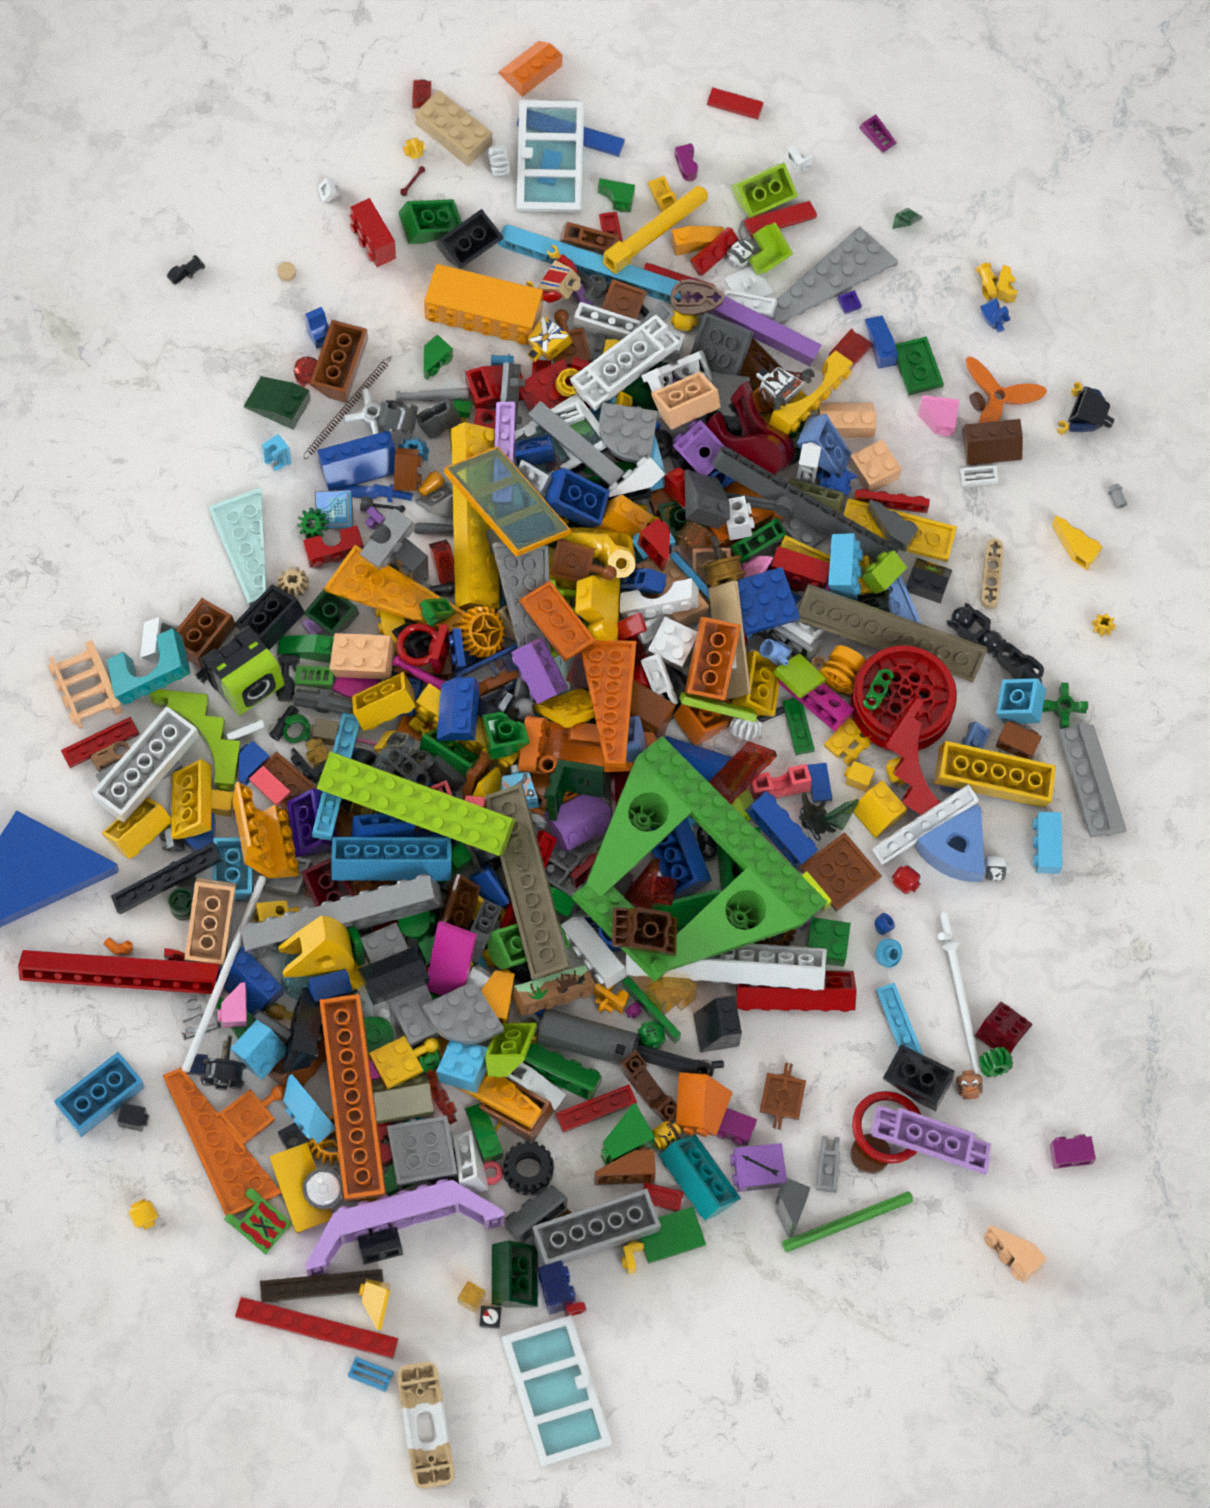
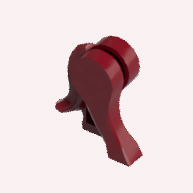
[706,381,795,475]

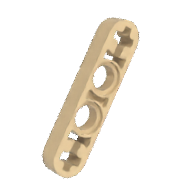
[981,539,1004,609]

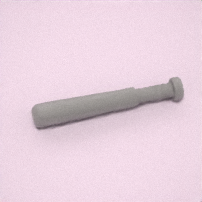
[396,388,470,401]

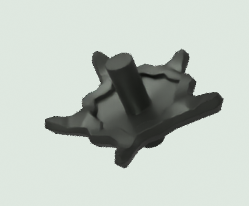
[799,792,836,841]

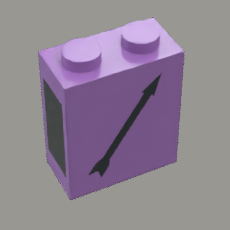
[730,1143,787,1192]

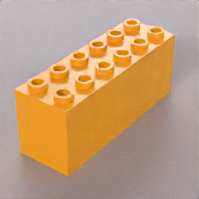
[424,264,543,345]

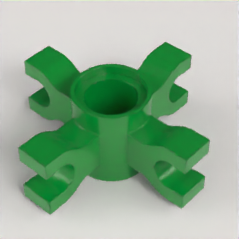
[1042,683,1088,729]

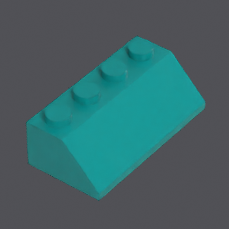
[659,1134,741,1221]

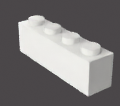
[561,917,626,989]

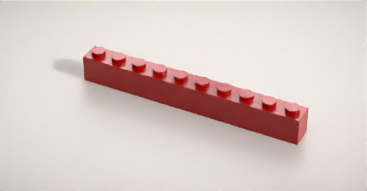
[18,950,220,994]

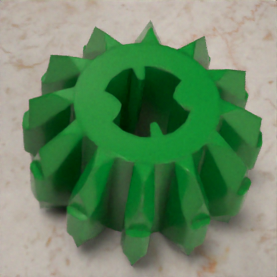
[297,508,329,539]
[979,1047,1013,1077]

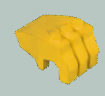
[996,265,1017,303]

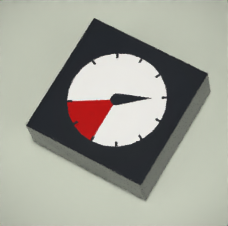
[479,1306,502,1329]

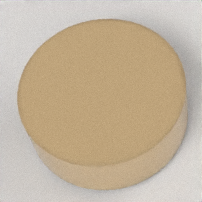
[277,262,296,281]

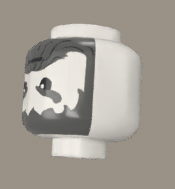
[727,240,754,268]
[984,856,1010,881]

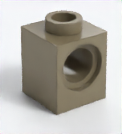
[310,718,339,746]

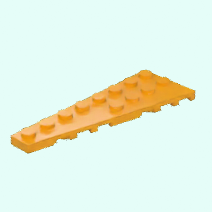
[324,545,479,633]

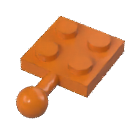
[219,1085,286,1145]

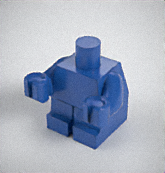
[980,299,1010,332]

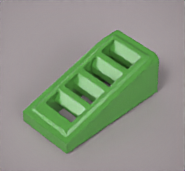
[294,666,335,690]

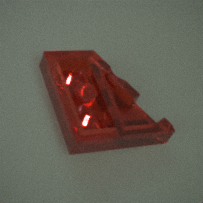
[427,1071,458,1124]

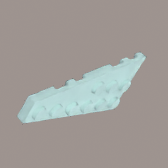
[208,488,266,606]

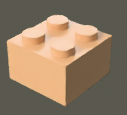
[849,439,902,492]

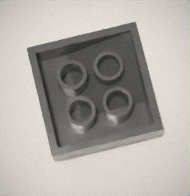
[370,524,429,581]

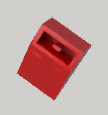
[465,365,523,410]

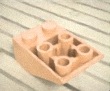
[984,1225,1047,1283]

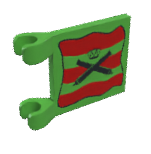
[224,1188,291,1255]

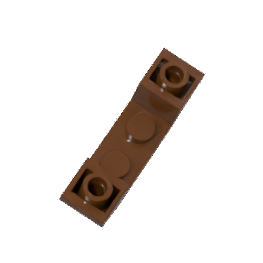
[620,1050,677,1122]

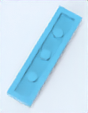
[876,983,923,1055]

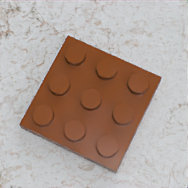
[799,832,882,912]

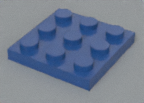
[735,567,800,636]

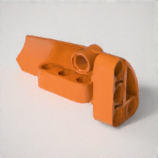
[519,716,657,776]

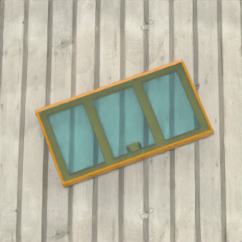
[443,447,572,557]

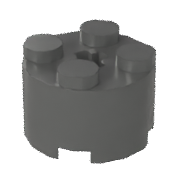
[378,400,418,434]

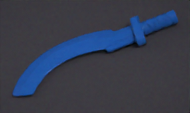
[338,484,413,503]

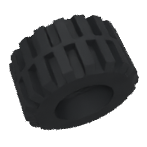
[503,1140,554,1195]

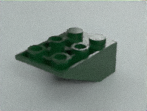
[624,361,674,411]

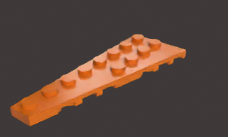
[581,640,636,769]
[163,1067,282,1216]

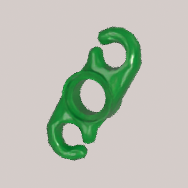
[863,669,894,710]

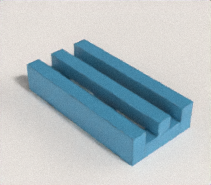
[347,1357,394,1392]

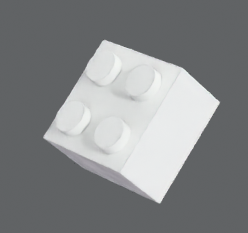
[648,617,697,672]

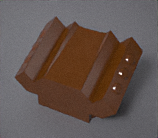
[612,907,677,956]

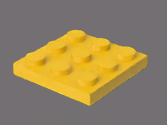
[533,688,595,728]

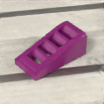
[859,114,897,153]

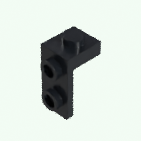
[290,748,327,784]

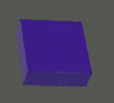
[837,290,862,314]

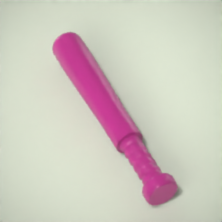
[392,655,445,691]

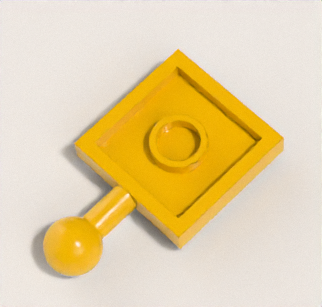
[369,1036,439,1090]

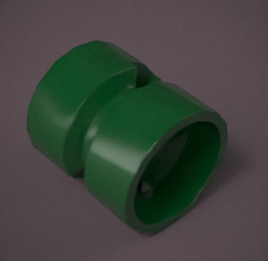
[168,888,193,921]

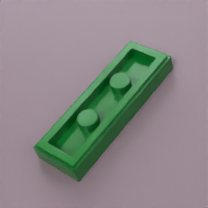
[782,698,815,756]

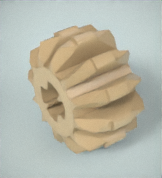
[277,566,309,598]

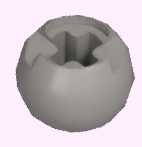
[514,698,536,722]

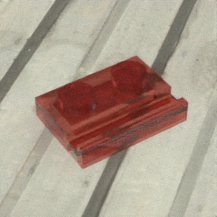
[828,328,872,370]

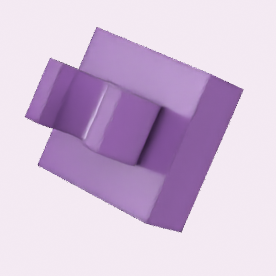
[365,506,386,529]

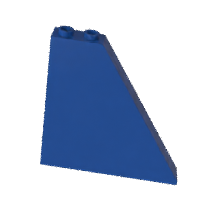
[0,810,119,927]

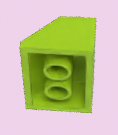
[731,163,798,218]
[485,1023,537,1078]

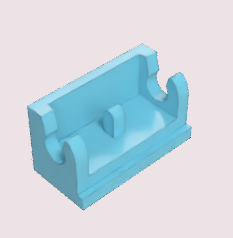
[262,434,292,471]

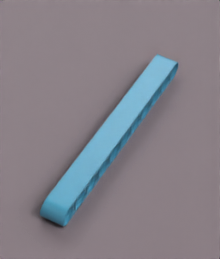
[498,225,682,304]

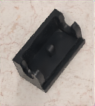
[357,1227,403,1265]

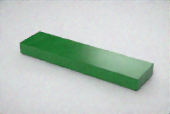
[622,977,681,1044]

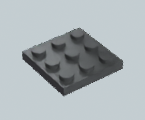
[690,312,754,375]

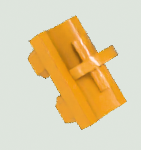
[593,983,629,1014]

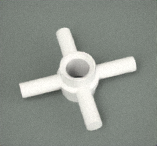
[343,388,380,434]

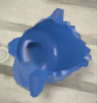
[816,469,858,496]

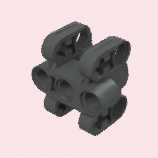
[370,732,435,786]

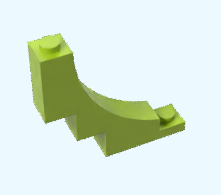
[149,689,241,792]

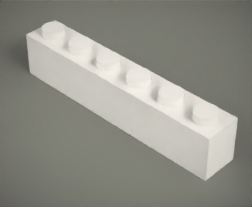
[574,302,685,360]

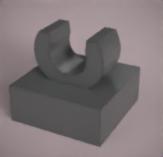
[160,828,185,852]

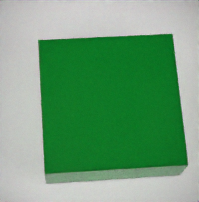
[453,399,473,418]

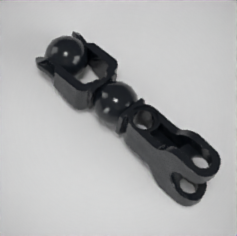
[946,603,1044,683]

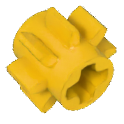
[402,137,426,159]
[1092,613,1116,637]

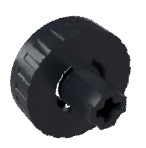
[478,689,518,722]

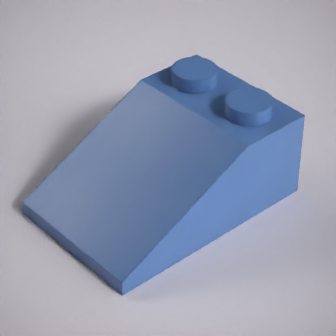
[797,414,852,478]

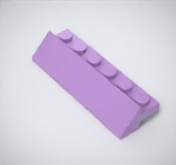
[870,1105,991,1175]

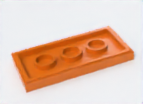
[519,580,596,662]

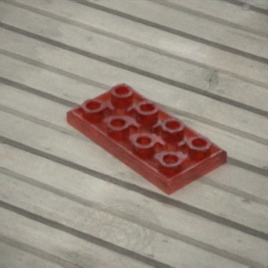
[709,741,777,804]

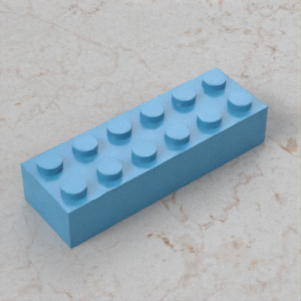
[332,837,451,881]

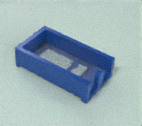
[454,643,520,702]

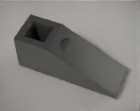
[867,499,919,553]
[470,899,502,963]

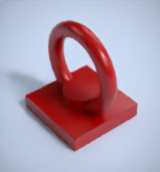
[396,623,450,675]

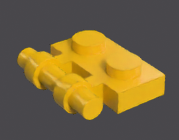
[824,718,871,765]

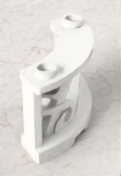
[641,350,713,417]

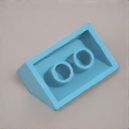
[283,1074,336,1143]

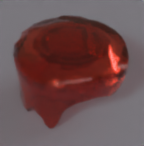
[294,356,318,387]

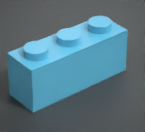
[1032,812,1062,874]

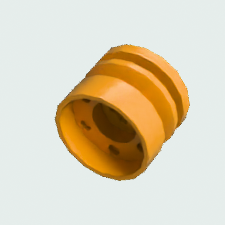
[819,645,866,695]

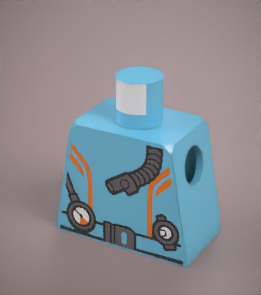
[501,765,540,809]

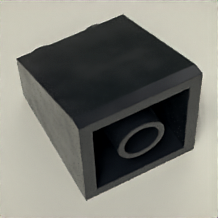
[693,995,742,1053]

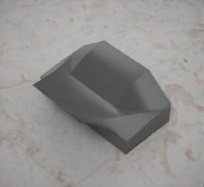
[427,755,466,791]

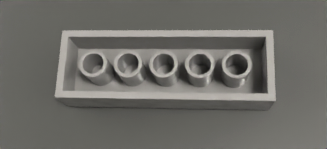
[361,923,441,1048]
[531,1189,661,1270]

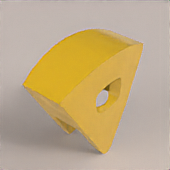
[278,916,355,978]

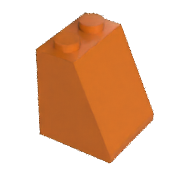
[676,1072,733,1137]

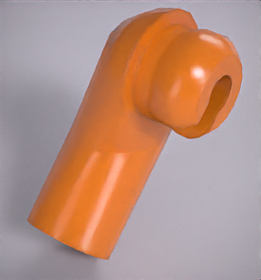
[103,937,133,956]

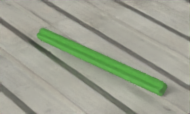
[782,1191,913,1252]

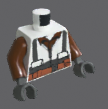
[756,368,815,410]

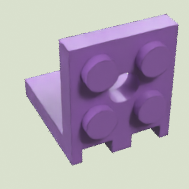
[673,419,725,476]

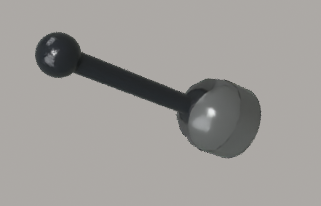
[360,496,405,513]

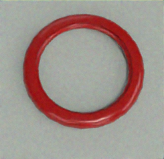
[852,1091,921,1164]

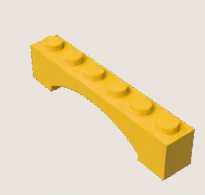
[769,350,853,435]

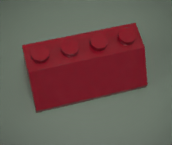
[301,858,371,935]

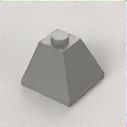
[415,482,453,519]

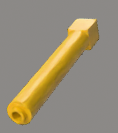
[603,186,708,275]

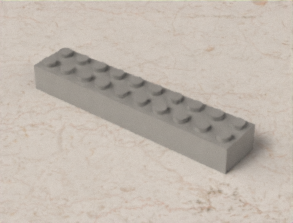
[241,874,444,959]

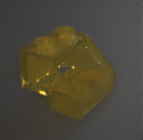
[646,977,698,1015]

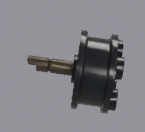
[200,1035,247,1091]

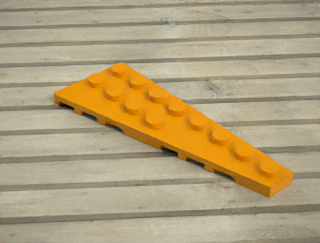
[416,1036,542,1129]

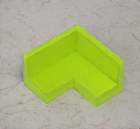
[748,223,793,275]

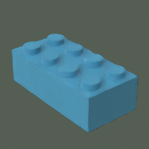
[54,1052,145,1137]

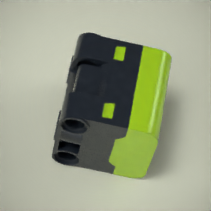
[200,626,285,716]

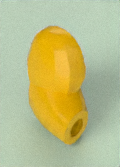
[562,527,635,578]

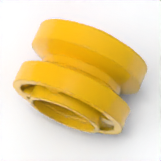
[555,368,579,397]

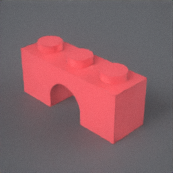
[750,764,812,801]

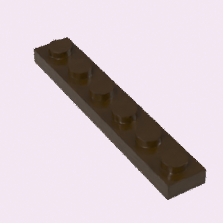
[260,1269,383,1302]

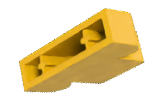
[575,574,620,641]

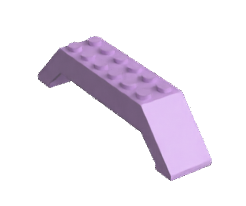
[305,1179,505,1276]

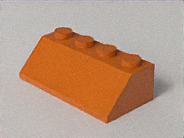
[685,617,741,701]

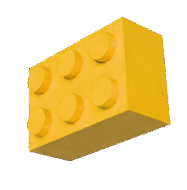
[352,672,416,731]

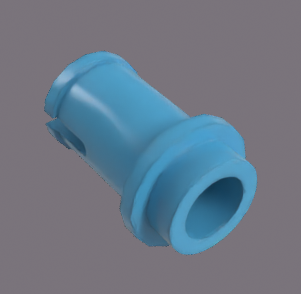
[491,354,514,366]

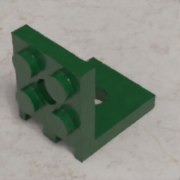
[544,759,606,821]

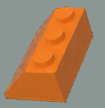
[498,41,563,97]

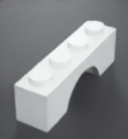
[620,578,699,619]

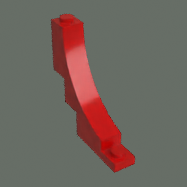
[883,695,941,815]

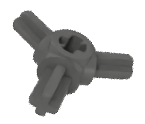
[577,270,611,301]

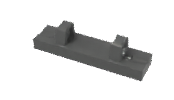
[500,363,525,431]

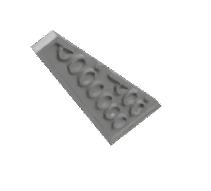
[770,226,898,324]
[493,542,551,696]

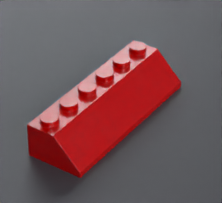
[736,971,857,1012]

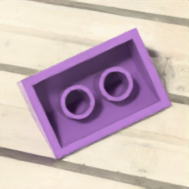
[511,636,569,704]
[545,794,613,851]

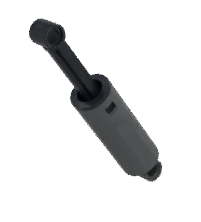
[521,1009,715,1077]

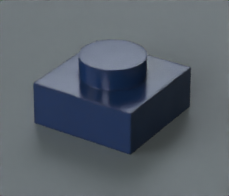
[185,1054,208,1076]

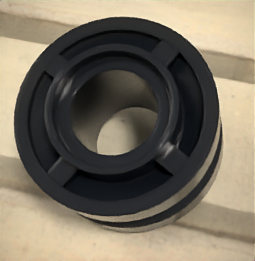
[655,430,673,459]

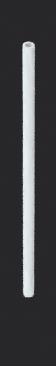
[182,876,266,1073]

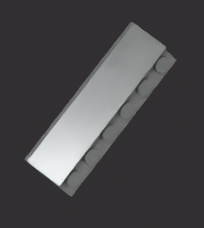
[1058,723,1127,838]

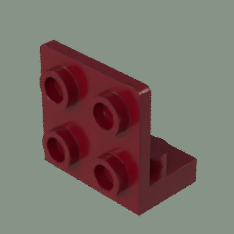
[975,1002,1033,1053]

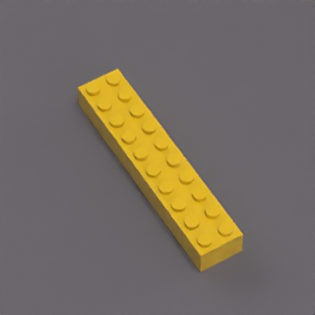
[451,422,500,611]

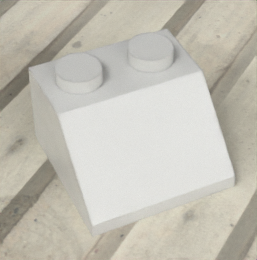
[140,617,179,664]

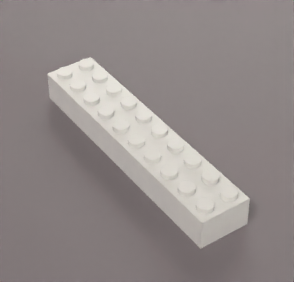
[626,943,827,990]

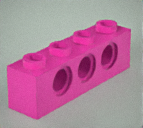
[778,680,855,732]

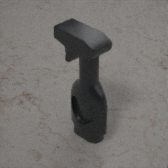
[276,655,300,702]

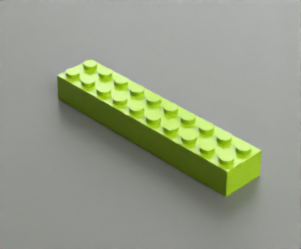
[316,752,516,856]

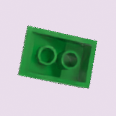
[398,199,462,244]

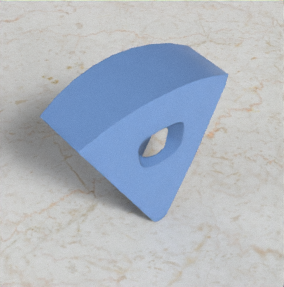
[915,805,985,882]

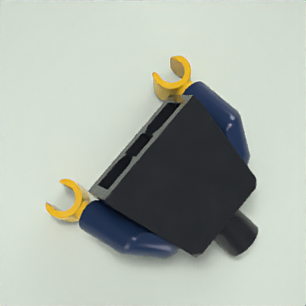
[1057,382,1115,434]

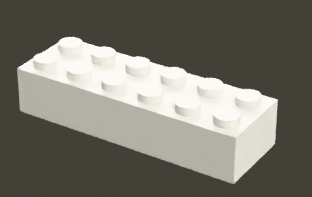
[92,707,199,823]

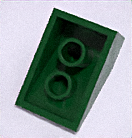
[244,376,311,430]

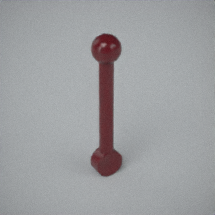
[400,166,425,196]

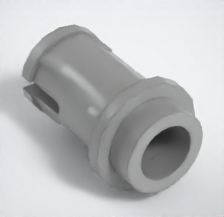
[1108,484,1128,509]

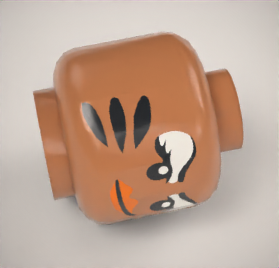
[956,1070,983,1099]

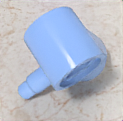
[760,639,793,666]

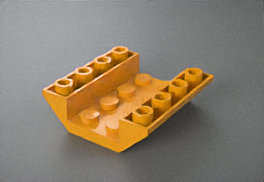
[232,782,299,878]

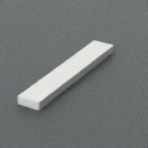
[871,784,979,865]

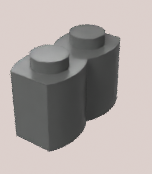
[417,399,461,438]

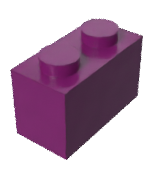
[715,1108,757,1146]
[1050,1134,1096,1169]

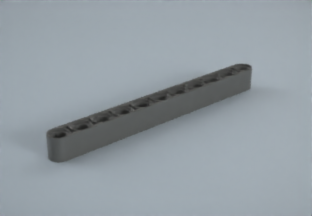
[712,447,899,562]

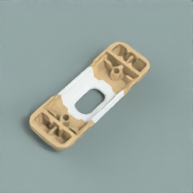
[397,1362,455,1489]

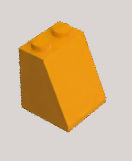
[594,494,652,538]
[481,969,515,1023]

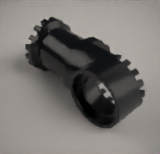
[167,255,205,285]

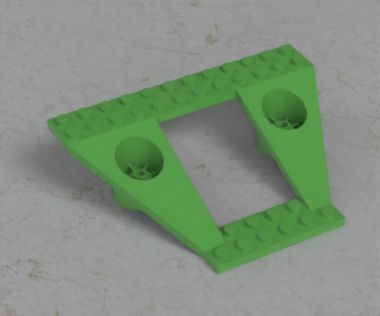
[572,736,828,982]

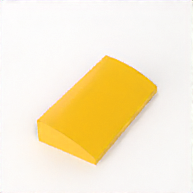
[171,759,211,839]
[269,1143,332,1233]

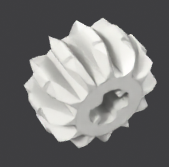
[488,145,510,176]
[729,717,763,741]

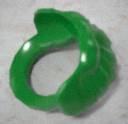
[283,714,311,743]

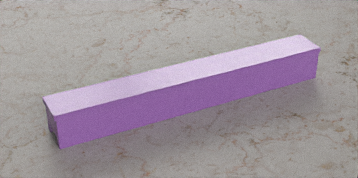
[681,279,821,366]

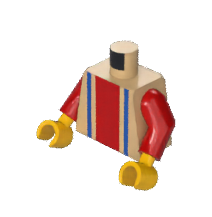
[526,245,581,303]

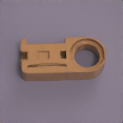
[91,741,130,772]

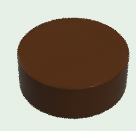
[969,391,986,411]

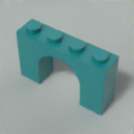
[107,628,191,705]

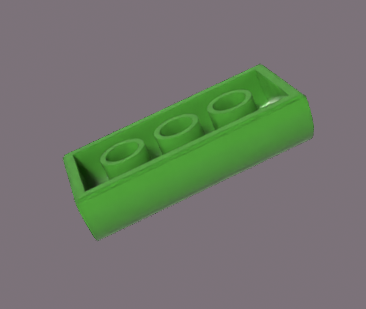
[488,923,571,969]

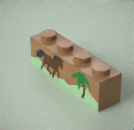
[511,965,596,1016]

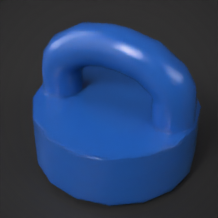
[874,913,895,935]

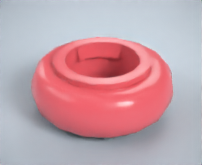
[483,1160,503,1185]

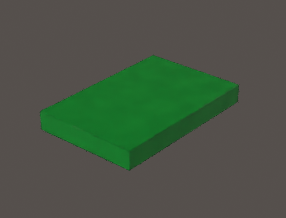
[895,336,944,396]
[640,1207,706,1264]

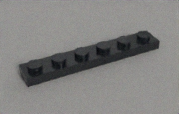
[111,842,223,914]

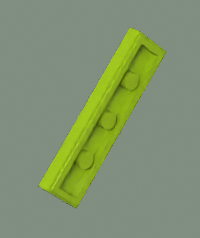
[679,692,757,722]

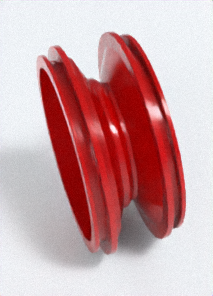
[851,646,957,752]

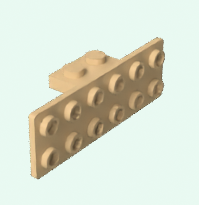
[709,581,751,700]

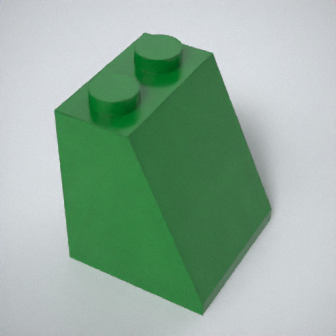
[600,1103,655,1166]

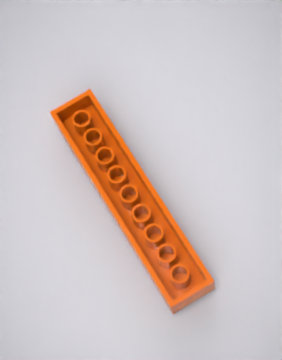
[320,994,387,1202]

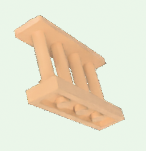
[48,640,122,729]

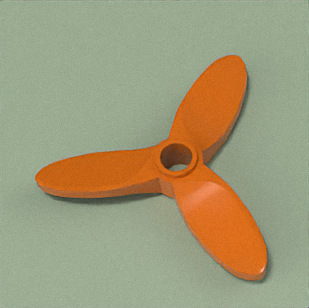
[965,357,1047,423]

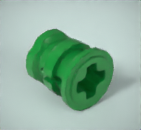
[419,1050,442,1073]

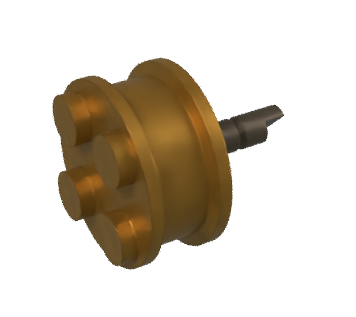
[701,535,746,588]

